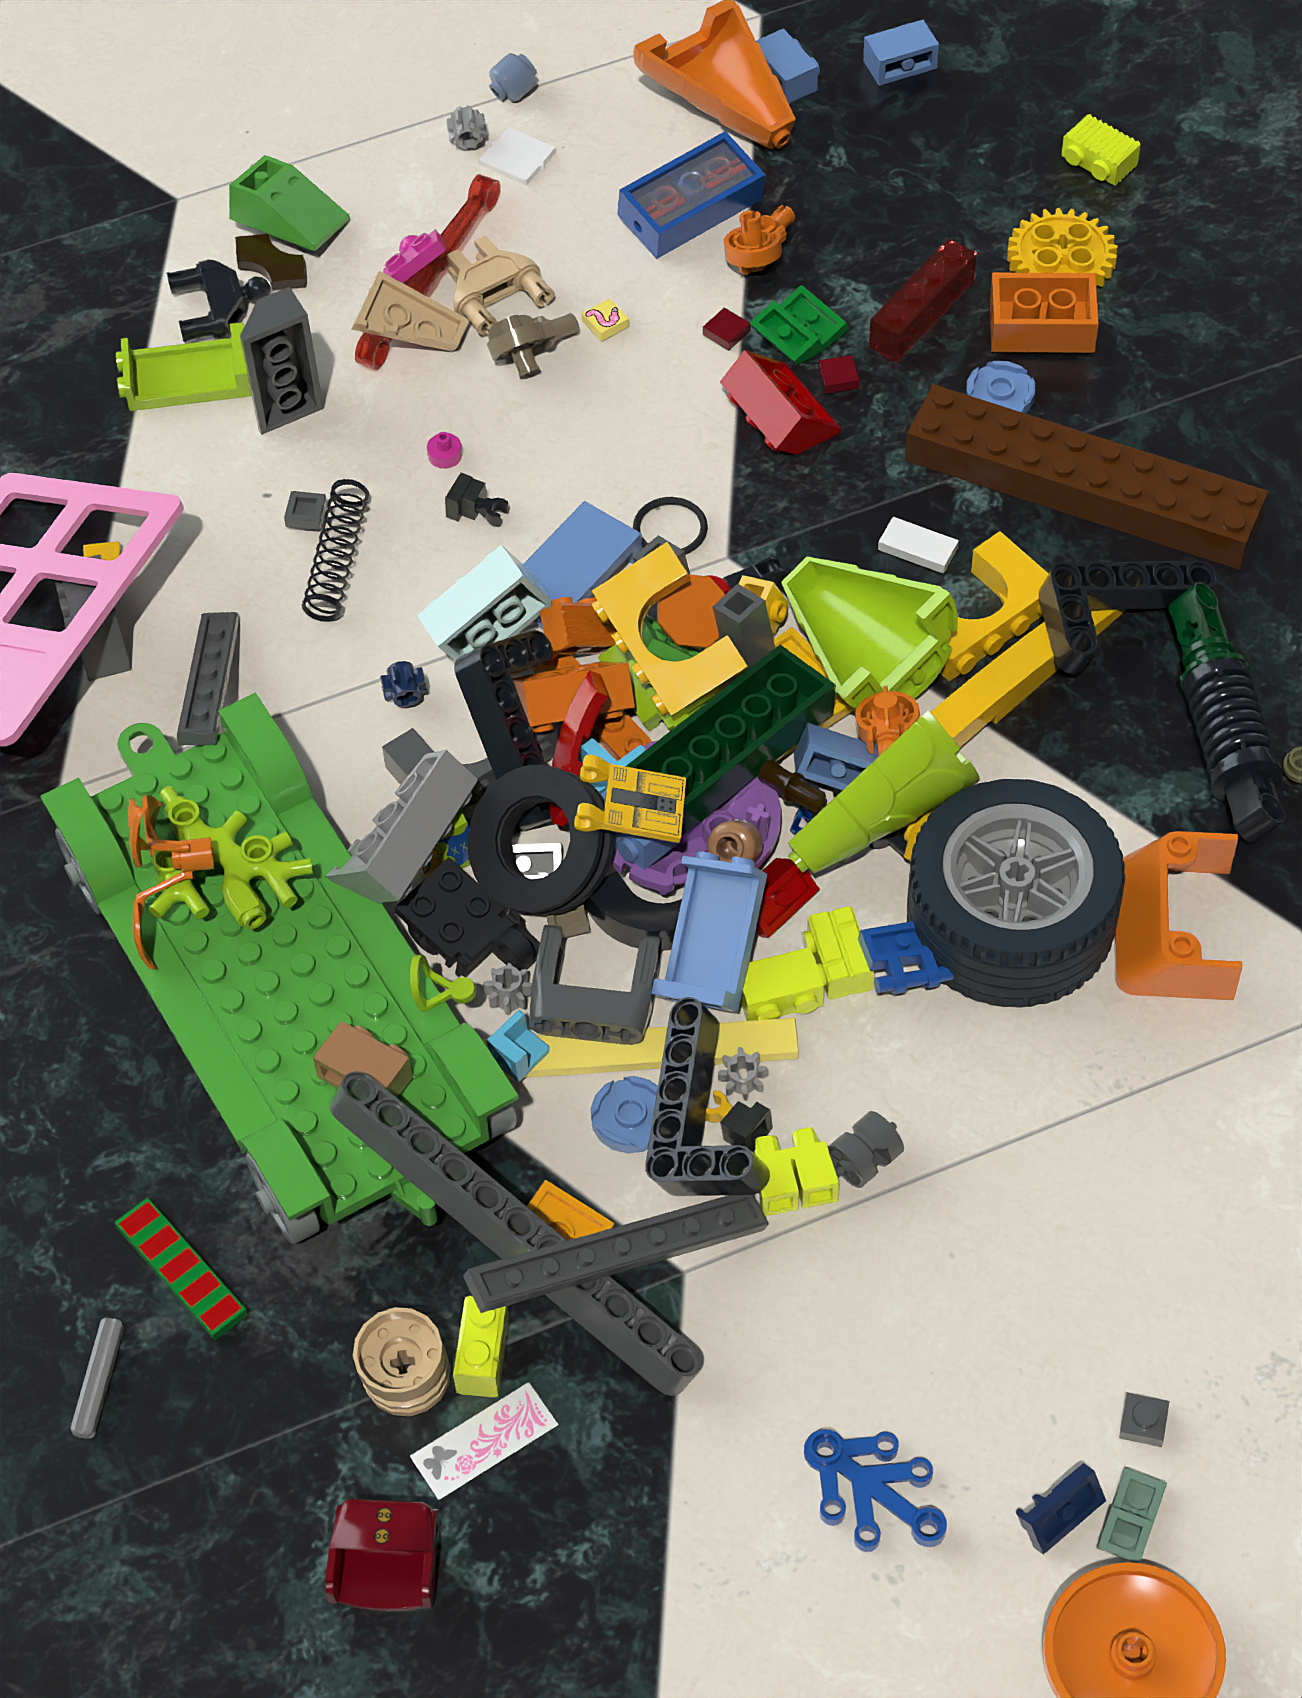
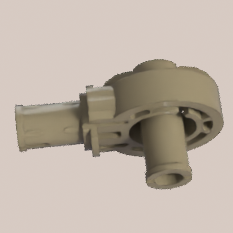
[487,313,579,378]

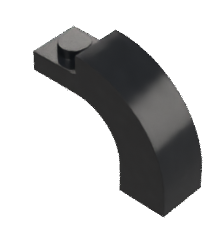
[585,871,682,951]

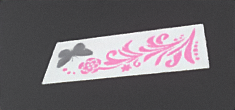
[410,1382,558,1500]

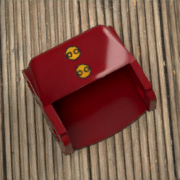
[325,1499,439,1611]

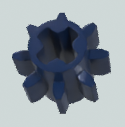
[380,661,427,707]

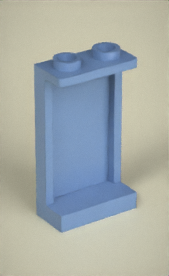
[523,501,642,630]
[651,851,767,1013]

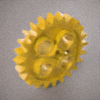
[1007,208,1118,287]

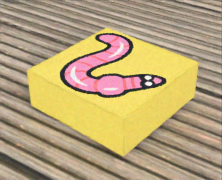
[582,298,629,342]

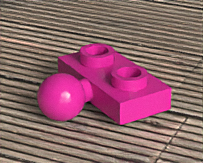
[383,229,446,283]

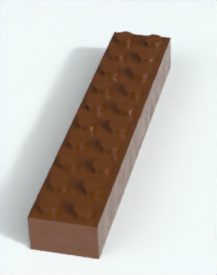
[905,384,1269,570]

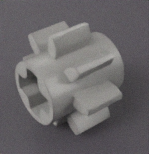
[483,963,532,1015]
[718,1047,768,1100]

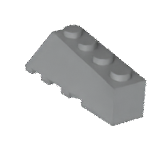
[326,750,478,903]

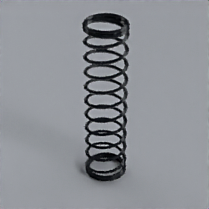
[301,479,369,621]

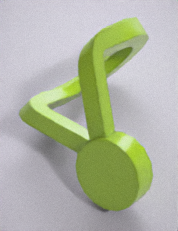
[410,955,476,1012]

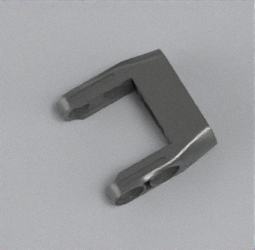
[529,925,662,1045]

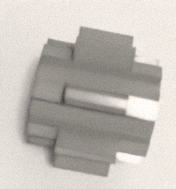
[446,105,487,150]

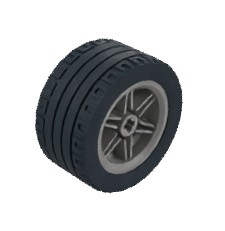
[907,779,1125,1008]

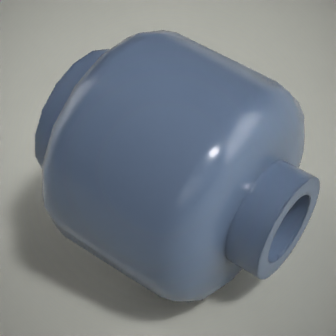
[489,53,537,102]

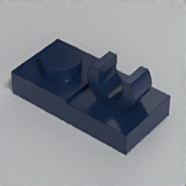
[1016,1463,1107,1555]

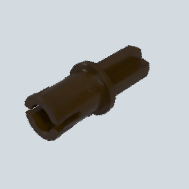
[758,760,827,812]

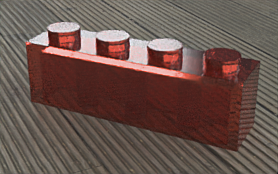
[869,238,977,363]

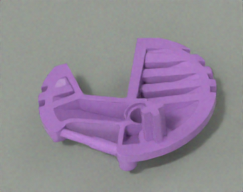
[612,741,781,895]

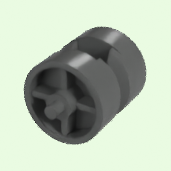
[827,1111,904,1188]

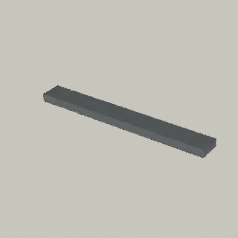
[463,1194,769,1313]

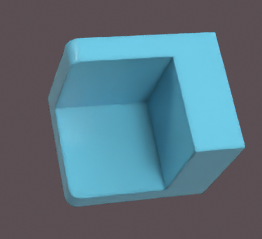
[487,1010,549,1083]

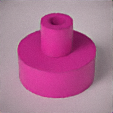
[427,432,463,469]

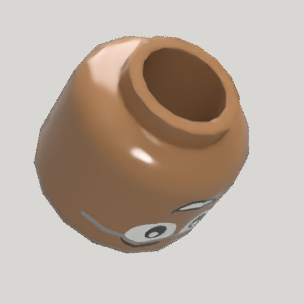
[707,818,763,863]

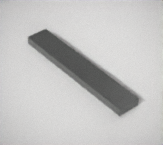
[177,612,239,746]

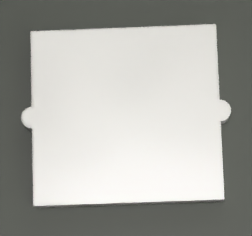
[479,127,556,185]

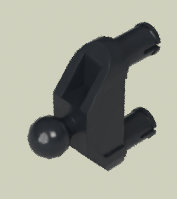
[167,259,271,342]

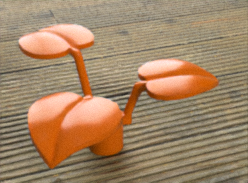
[127,795,214,969]

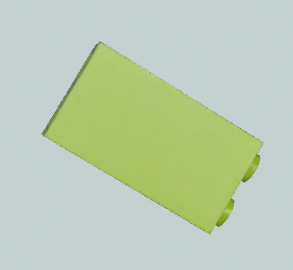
[116,322,252,411]

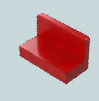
[756,858,820,938]

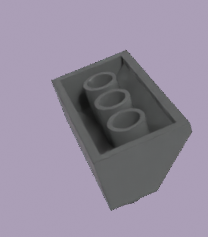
[240,287,324,435]

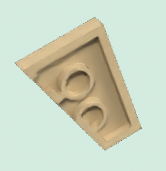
[351,271,469,352]

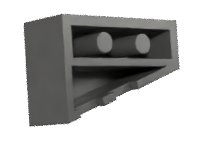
[54,554,131,681]

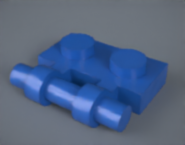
[858,921,954,994]

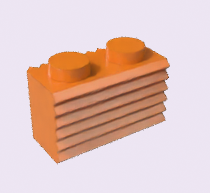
[540,597,617,655]

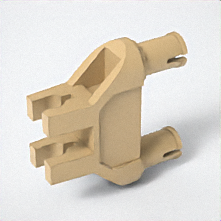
[446,235,554,335]

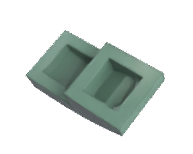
[1097,1468,1167,1563]

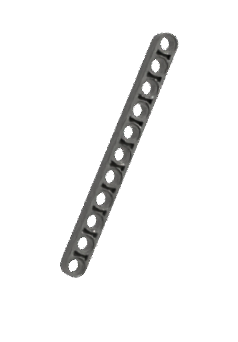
[330,1071,702,1396]

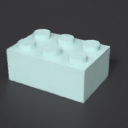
[417,545,552,661]

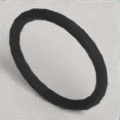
[633,497,708,555]

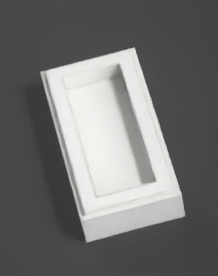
[878,517,959,574]

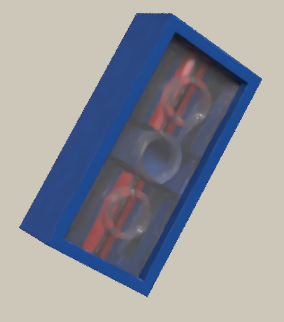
[617,131,765,259]

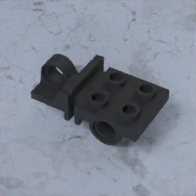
[394,857,540,977]

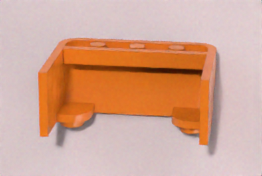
[1114,831,1242,1000]

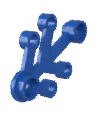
[804,1429,947,1552]

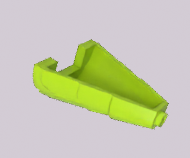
[781,557,958,709]
[788,710,980,874]

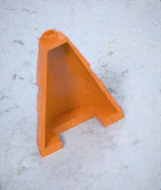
[633,0,796,149]

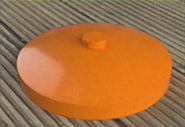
[1043,1562,1226,1698]

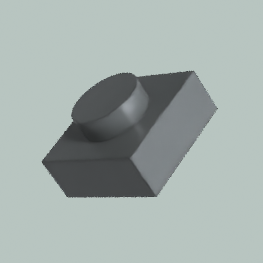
[284,491,327,530]
[1119,1393,1170,1447]

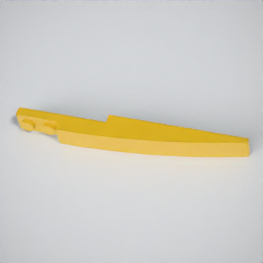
[930,609,1127,747]

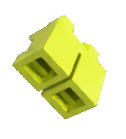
[755,1127,839,1216]

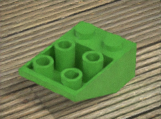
[229,155,349,251]

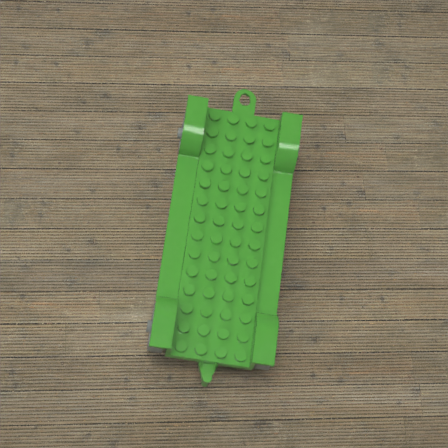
[40,692,519,1244]

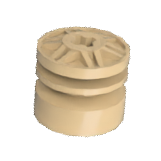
[353,1307,451,1416]

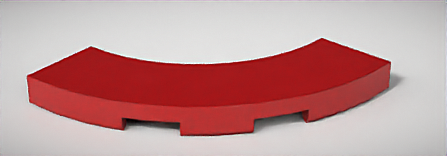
[549,670,608,827]

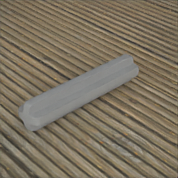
[71,1317,124,1439]

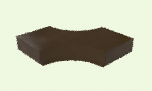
[235,234,306,290]

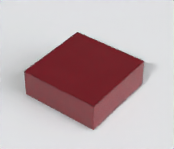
[703,307,750,351]
[818,355,859,394]

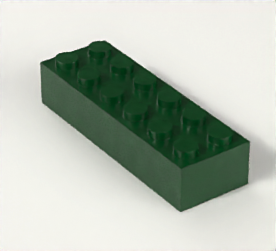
[625,645,836,837]

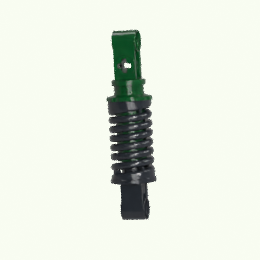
[1168,582,1285,842]

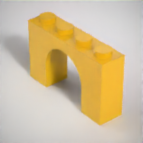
[940,531,1048,682]
[591,542,749,721]

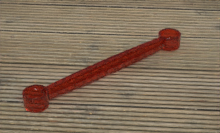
[355,174,501,370]

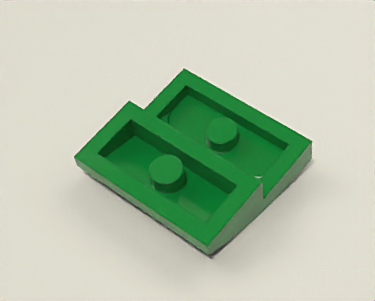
[750,285,849,365]

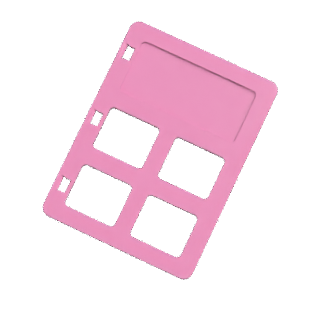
[0,473,184,746]

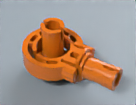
[724,205,795,275]
[855,686,920,757]

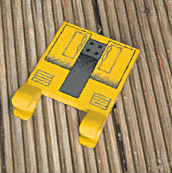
[574,754,686,843]

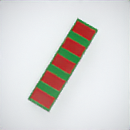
[114,1198,248,1341]

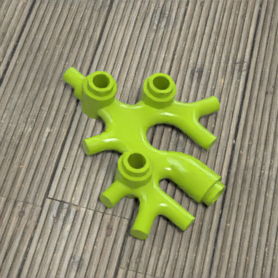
[148,786,313,930]

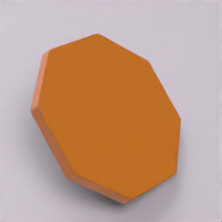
[657,574,725,649]

